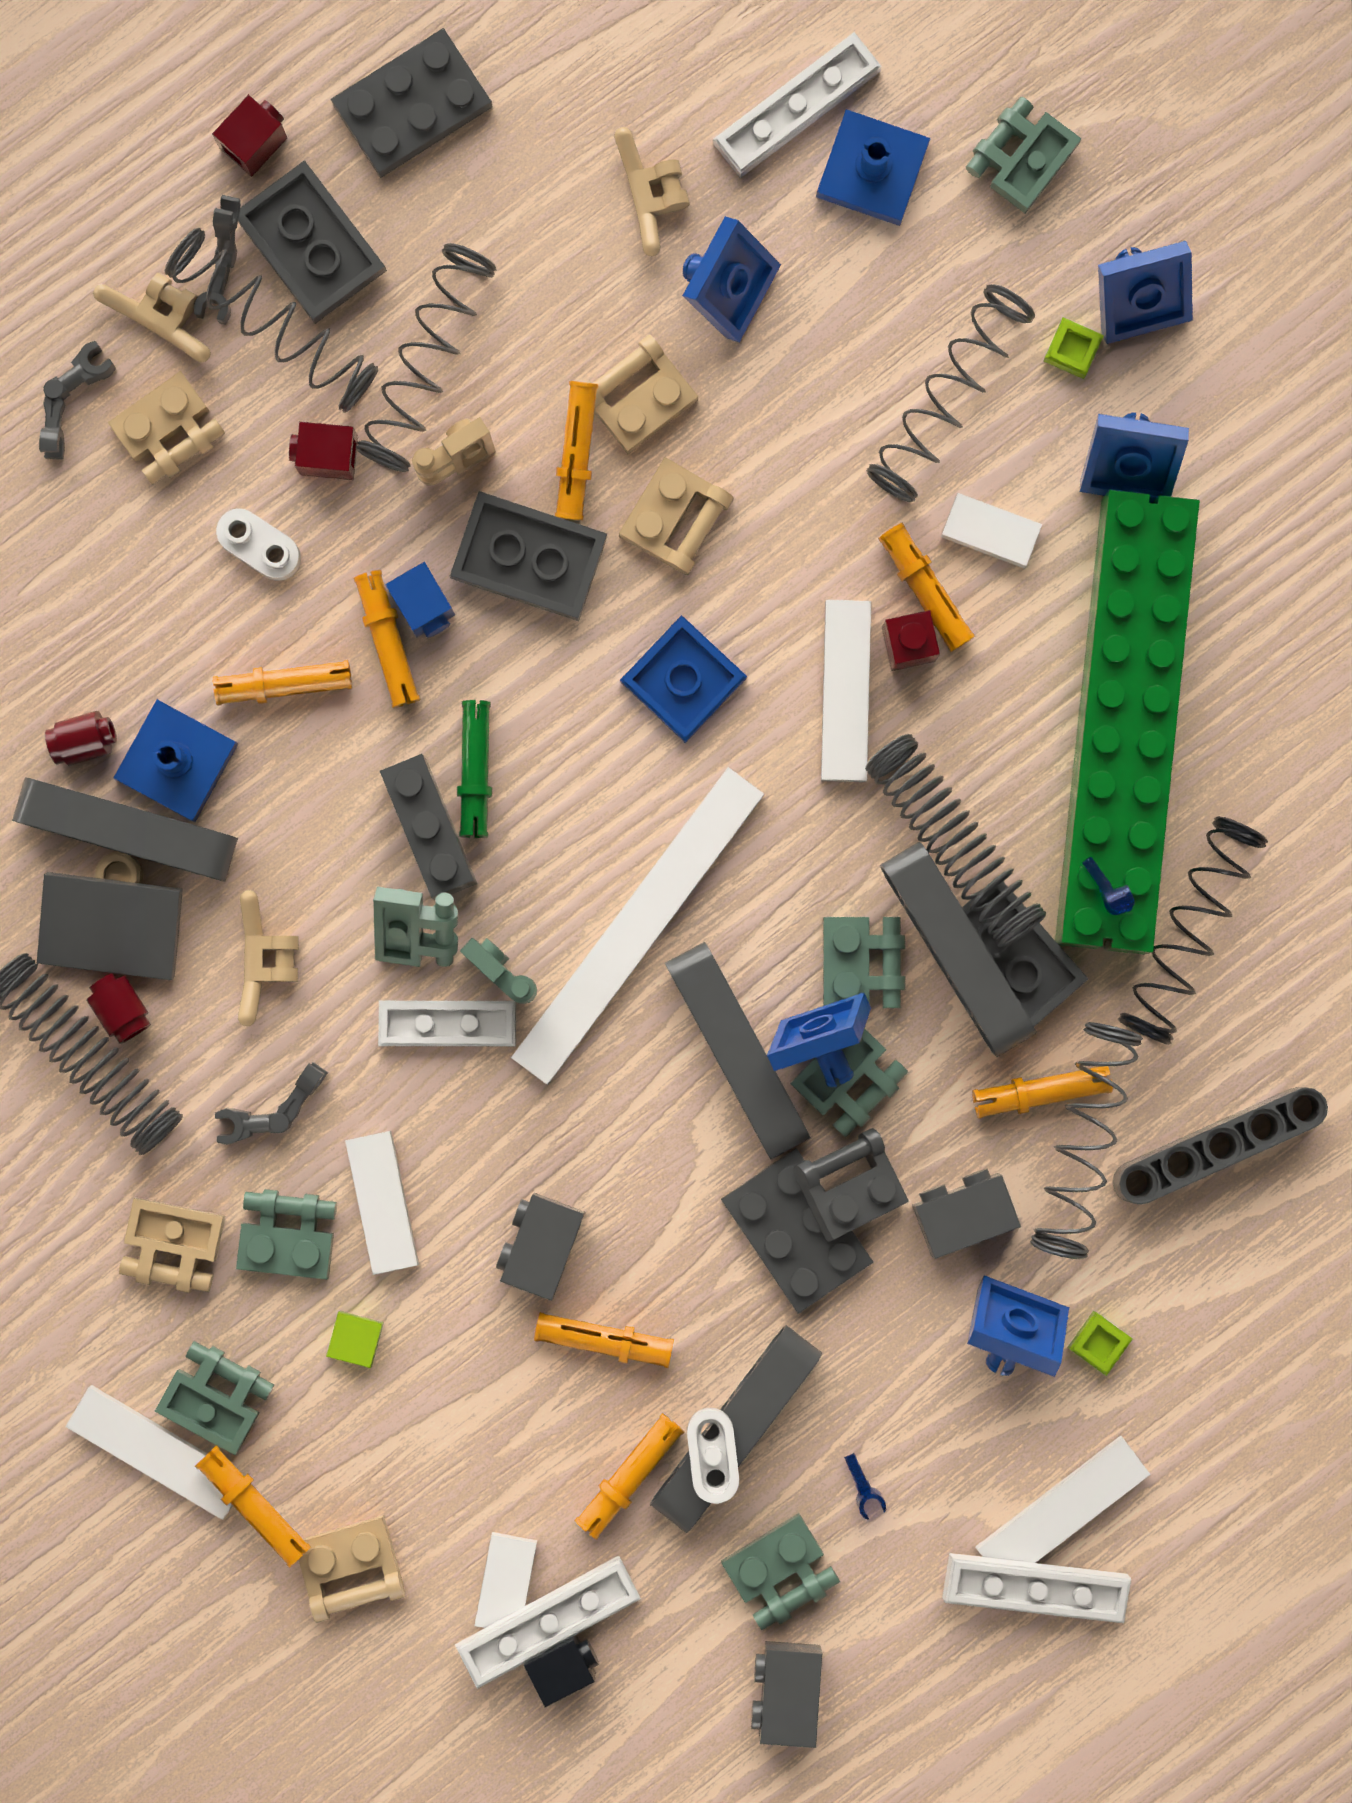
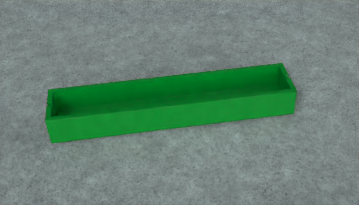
[1055,490,1200,955]

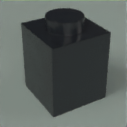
[524,1635,599,1707]

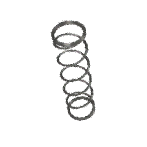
[165,228,378,413]
[356,243,497,472]
[866,284,1035,502]
[1030,1022,1143,1259]

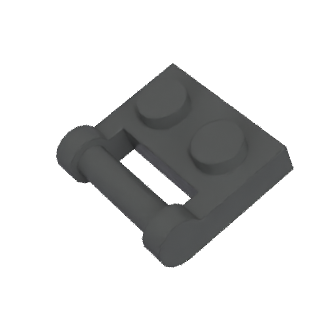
[794,1128,909,1242]

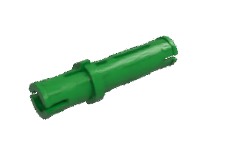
[457,700,492,838]

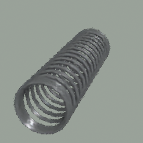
[865,734,1046,948]
[0,953,183,1155]

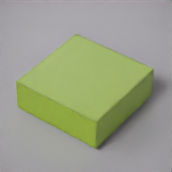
[1043,317,1104,379]
[326,1311,384,1368]
[1067,1311,1133,1376]

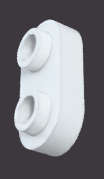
[216,508,301,581]
[687,1408,739,1504]

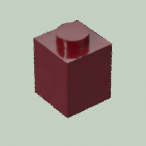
[212,94,287,177]
[289,421,358,480]
[882,610,940,671]

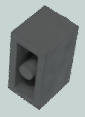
[912,1169,1021,1259]
[496,1193,585,1301]
[751,1641,822,1748]

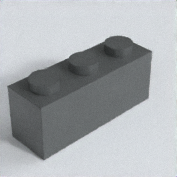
[380,754,477,900]

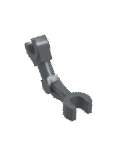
[194,195,241,324]
[39,341,116,459]
[215,1062,328,1145]

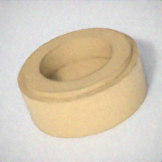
[95,852,143,884]

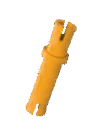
[555,381,598,520]
[878,522,975,652]
[353,570,421,708]
[213,660,352,706]
[972,1066,1113,1119]
[534,1312,674,1368]
[574,1413,685,1540]
[195,1445,311,1568]

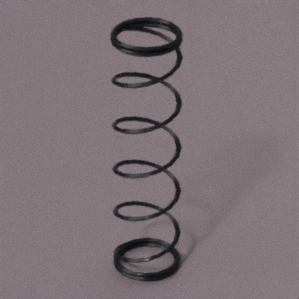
[1118,816,1268,1045]

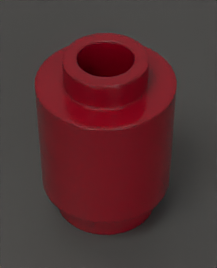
[45,711,117,766]
[86,973,151,1044]

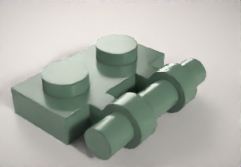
[966,97,1082,214]
[373,887,458,967]
[823,917,905,1008]
[460,938,537,1004]
[790,1028,908,1137]
[236,1189,337,1280]
[154,1341,274,1455]
[721,1513,840,1630]

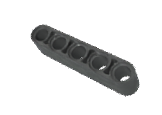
[12,777,238,882]
[880,842,1036,1057]
[665,942,811,1160]
[1113,1087,1328,1205]
[650,1325,822,1533]

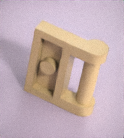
[587,334,698,454]
[619,457,734,575]
[299,1515,405,1623]

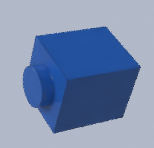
[385,562,455,638]

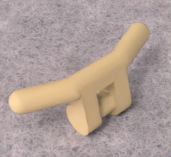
[614,127,690,257]
[93,273,211,362]
[238,890,299,1026]

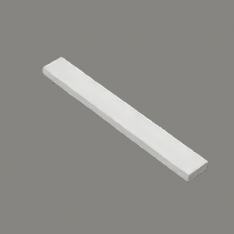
[511,767,764,1085]

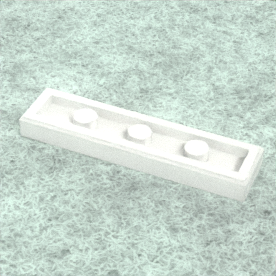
[713,32,882,178]
[821,600,871,782]
[65,1385,245,1520]
[976,1436,1151,1563]
[942,1553,1131,1623]
[455,1556,641,1689]

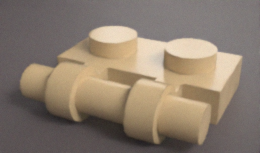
[107,371,225,485]
[412,417,496,486]
[119,1198,226,1293]

